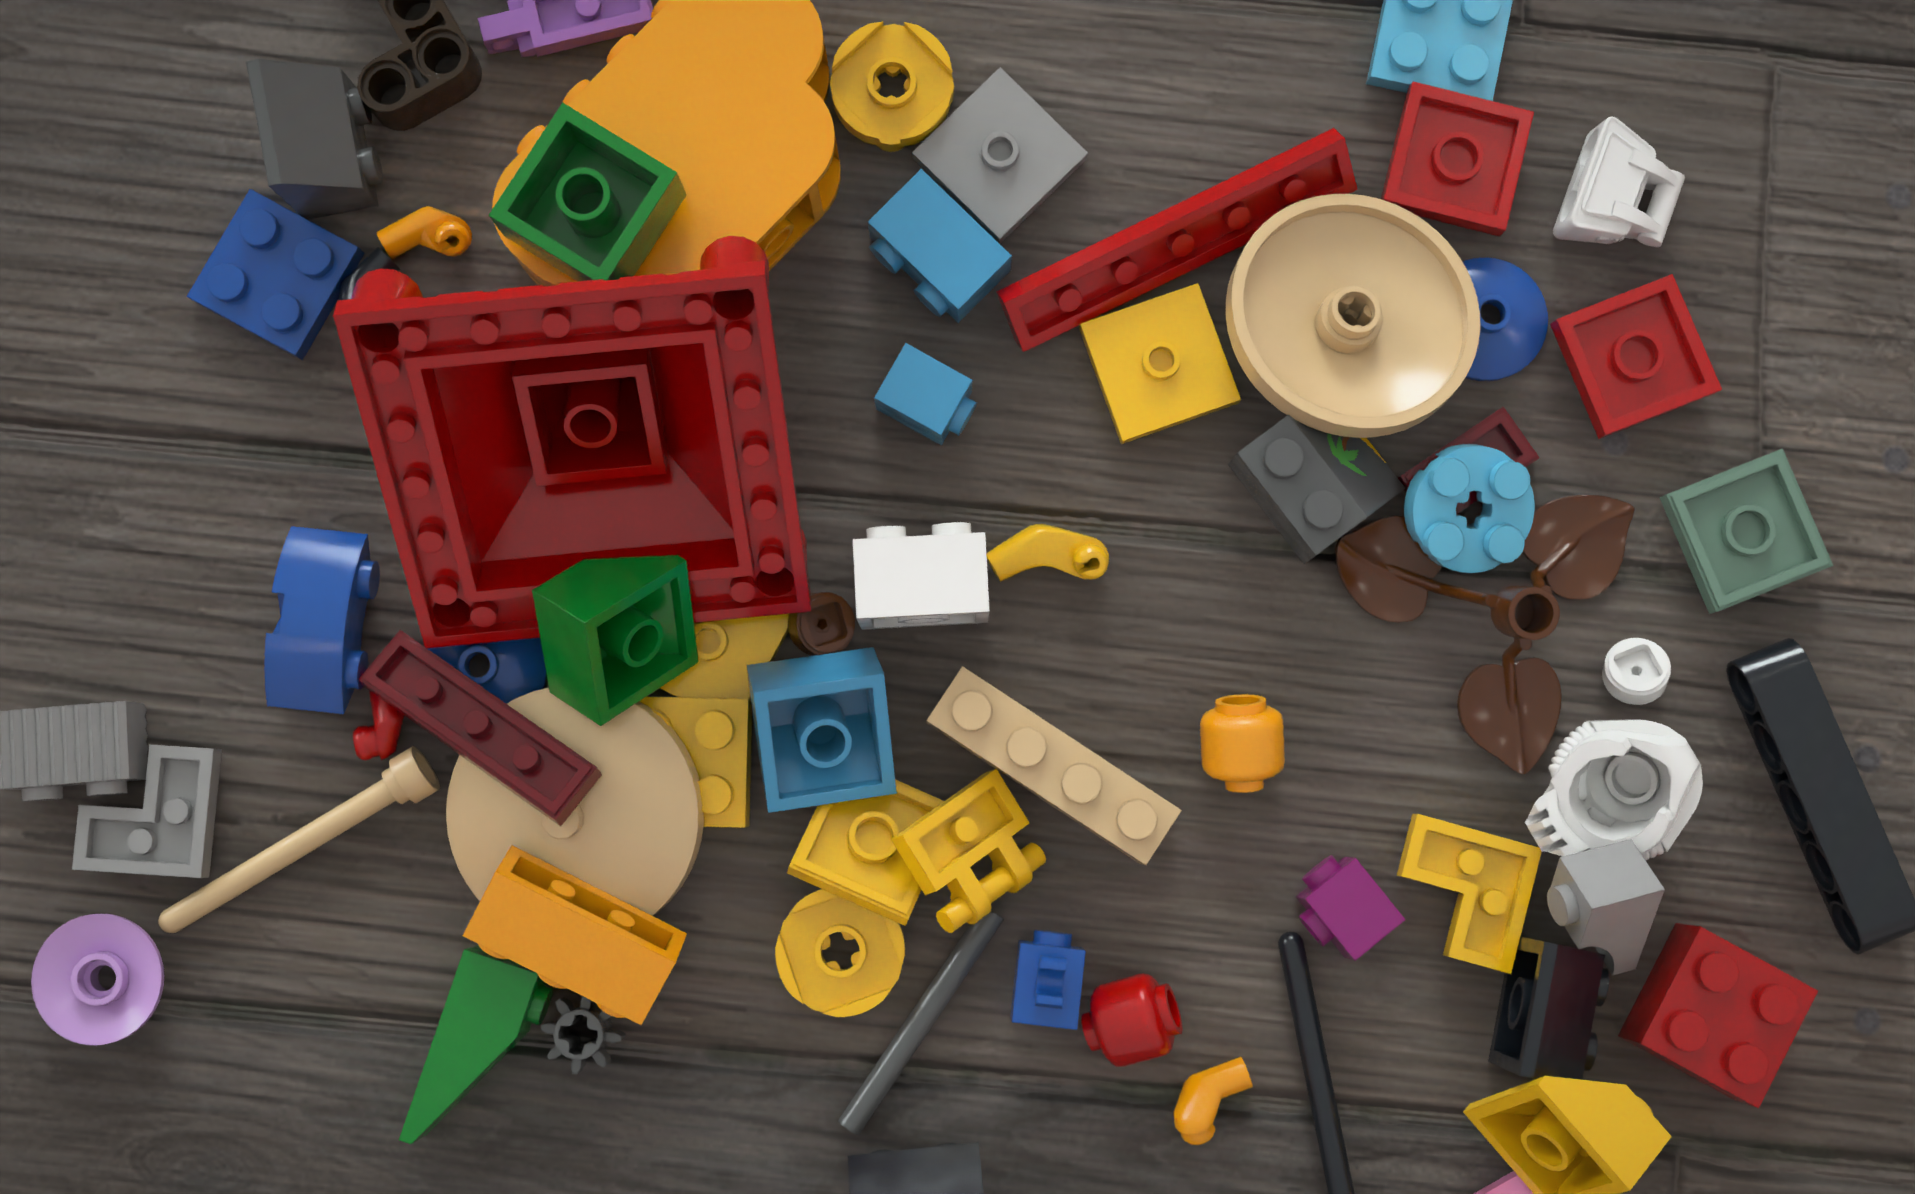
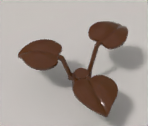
[1335,495,1635,774]

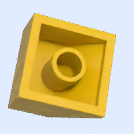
[1463,1076,1672,1194]

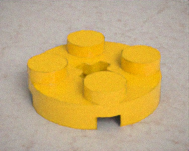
[830,21,954,152]
[775,889,905,1017]

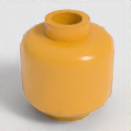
[1200,694,1285,793]

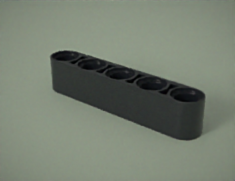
[1726,638,1915,955]

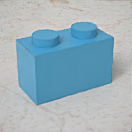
[868,169,1012,323]

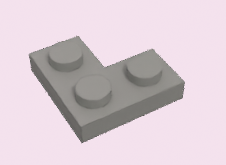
[72,744,222,878]

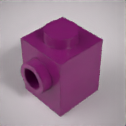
[1296,855,1406,961]

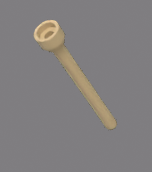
[158,746,440,933]

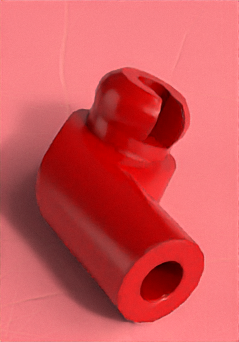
[353,691,404,761]

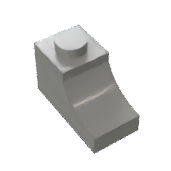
[1547,839,1665,976]

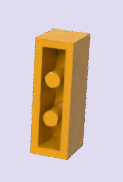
[462,845,687,1025]

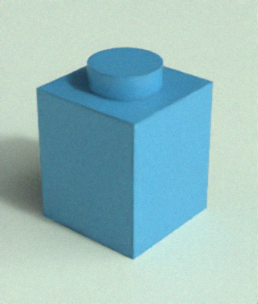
[874,343,977,445]

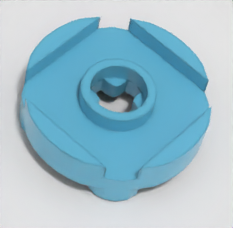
[1404,444,1535,573]

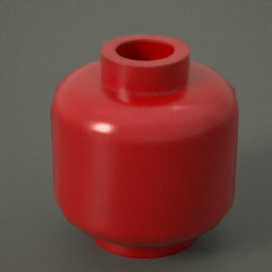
[1081,974,1183,1067]

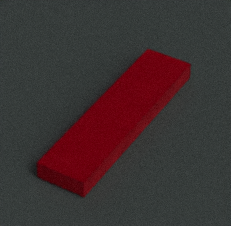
[358,630,602,827]

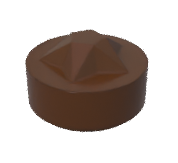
[788,592,855,656]

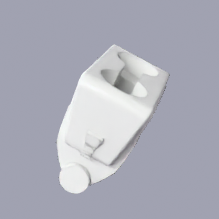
[1553,116,1685,247]

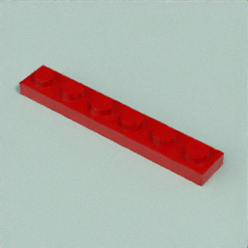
[996,128,1358,352]

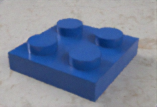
[187,189,365,361]

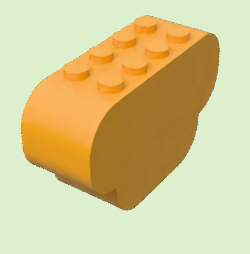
[492,0,841,286]

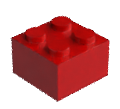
[1618,923,1818,1109]

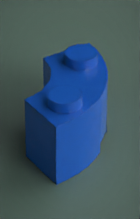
[264,526,380,714]

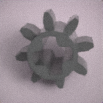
[540,996,626,1074]

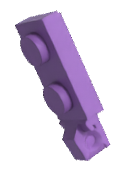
[478,0,653,57]

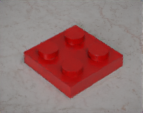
[1381,81,1534,237]
[1550,274,1722,439]

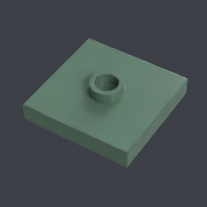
[1660,448,1834,614]

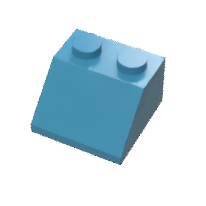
[746,647,897,813]

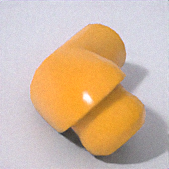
[376,206,472,259]
[1173,1057,1253,1145]

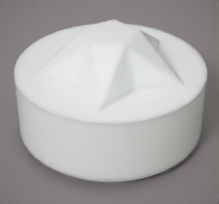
[1602,638,1671,705]

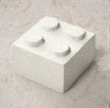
[853,522,990,630]

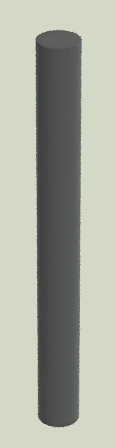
[838,910,1004,1136]

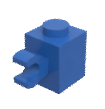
[1010,930,1086,1030]

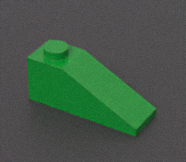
[399,946,553,1144]

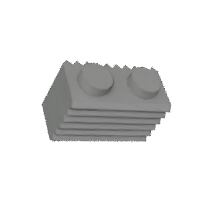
[0,701,148,802]

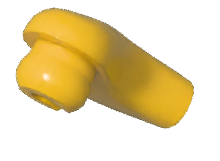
[986,524,1109,582]

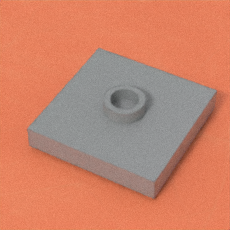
[912,67,1088,244]

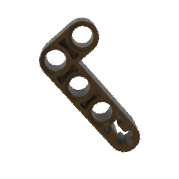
[357,0,482,131]

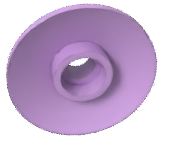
[31,914,164,1045]

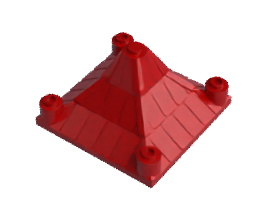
[333,236,811,648]

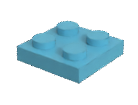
[1366,0,1513,101]

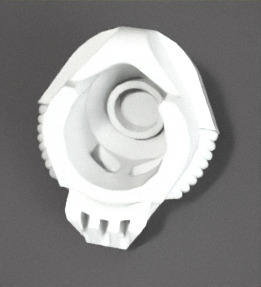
[1525,719,1703,860]

